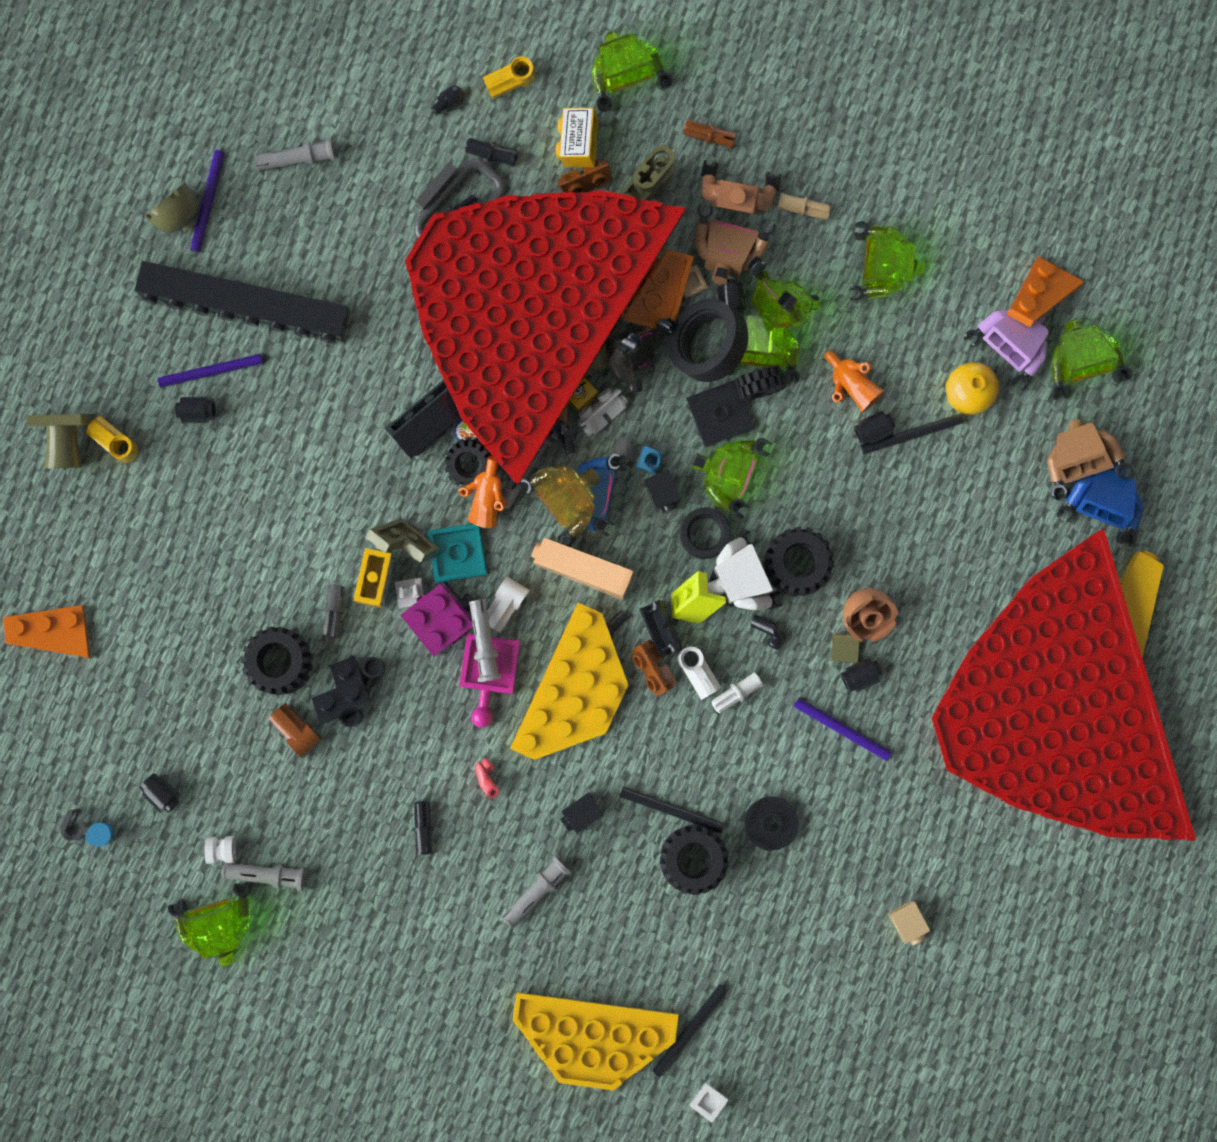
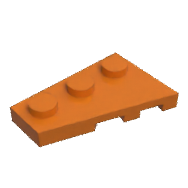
[1006,256,1084,327]
[3,605,91,658]

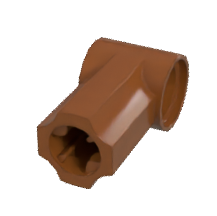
[268,703,322,758]

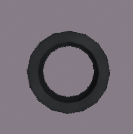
[680,507,731,559]

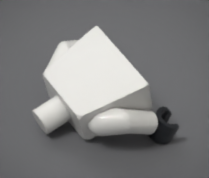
[708,530,783,610]

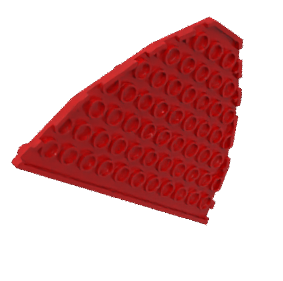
[405,190,686,485]
[931,529,1196,841]

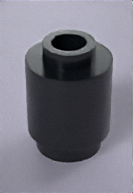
[717,279,746,317]
[175,396,216,424]
[854,411,895,445]
[840,658,883,693]
[139,773,180,813]

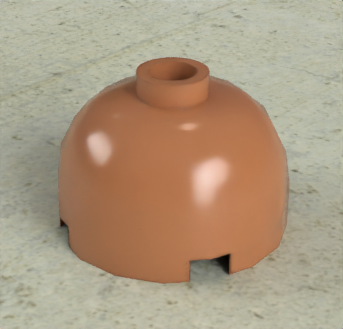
[843,587,898,642]

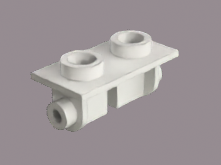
[575,387,628,437]

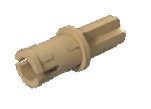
[778,193,831,220]

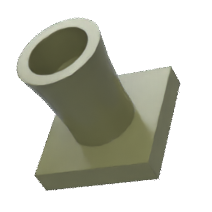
[27,414,94,469]

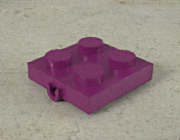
[400,582,473,657]

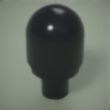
[431,85,464,116]

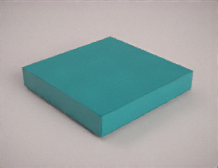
[427,523,488,584]

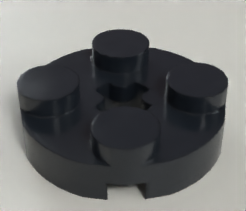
[744,796,799,851]

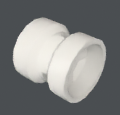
[204,836,236,864]

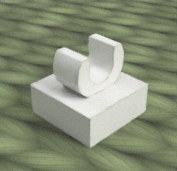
[394,578,424,609]
[690,1082,728,1123]

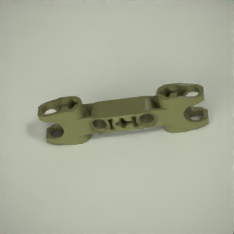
[619,145,675,201]

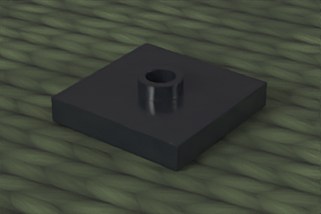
[686,380,754,448]

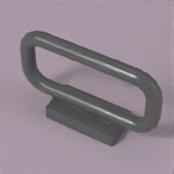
[414,159,506,239]

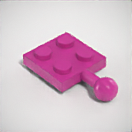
[459,633,521,728]

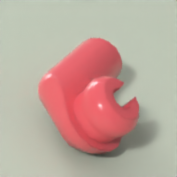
[475,758,499,799]

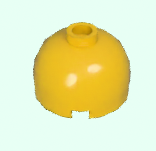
[946,362,999,415]

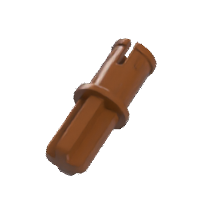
[683,120,736,149]

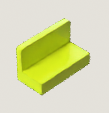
[671,571,726,624]

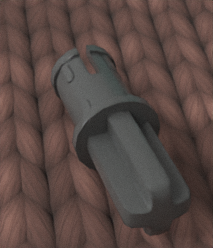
[322,584,345,638]

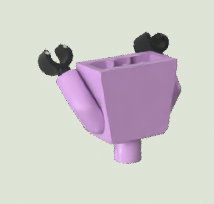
[964,309,1049,391]

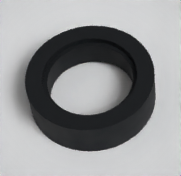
[669,298,749,382]

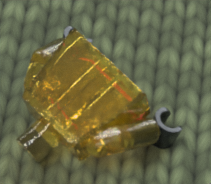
[519,466,601,547]

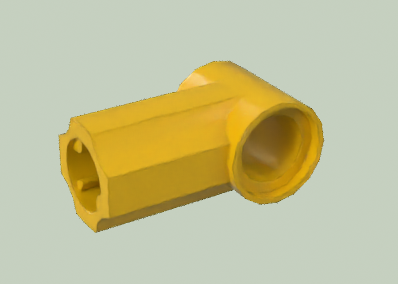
[483,56,536,99]
[85,415,138,463]

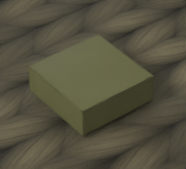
[830,634,859,663]

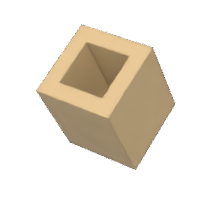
[888,900,930,945]

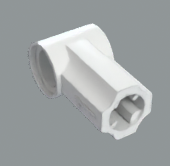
[487,576,530,634]
[678,647,721,700]

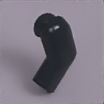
[751,615,785,650]

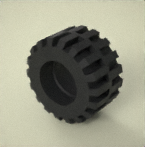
[765,527,834,597]
[241,626,313,695]
[660,826,729,895]

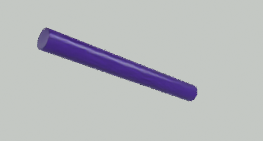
[190,150,225,253]
[157,354,263,388]
[793,698,892,761]

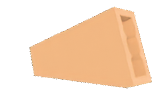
[531,538,633,601]

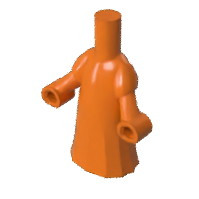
[823,350,885,413]
[459,456,508,528]

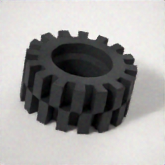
[735,365,787,401]
[444,437,492,486]

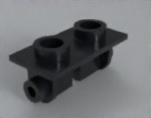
[639,599,683,658]

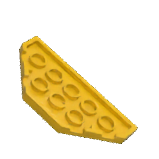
[510,603,628,760]
[513,992,679,1091]

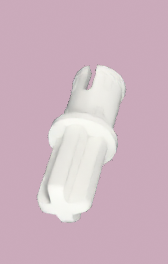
[711,672,763,713]

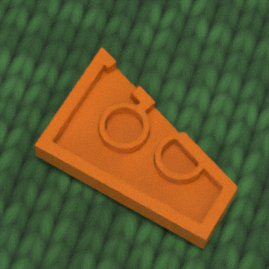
[621,249,694,329]

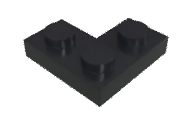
[312,656,372,725]

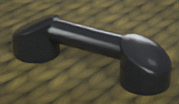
[339,657,386,728]

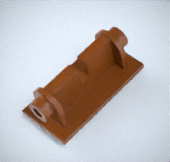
[557,159,613,193]
[631,640,676,697]

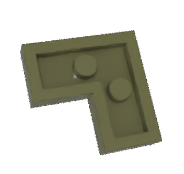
[366,518,440,563]

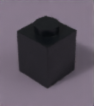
[644,469,681,514]
[560,793,603,834]

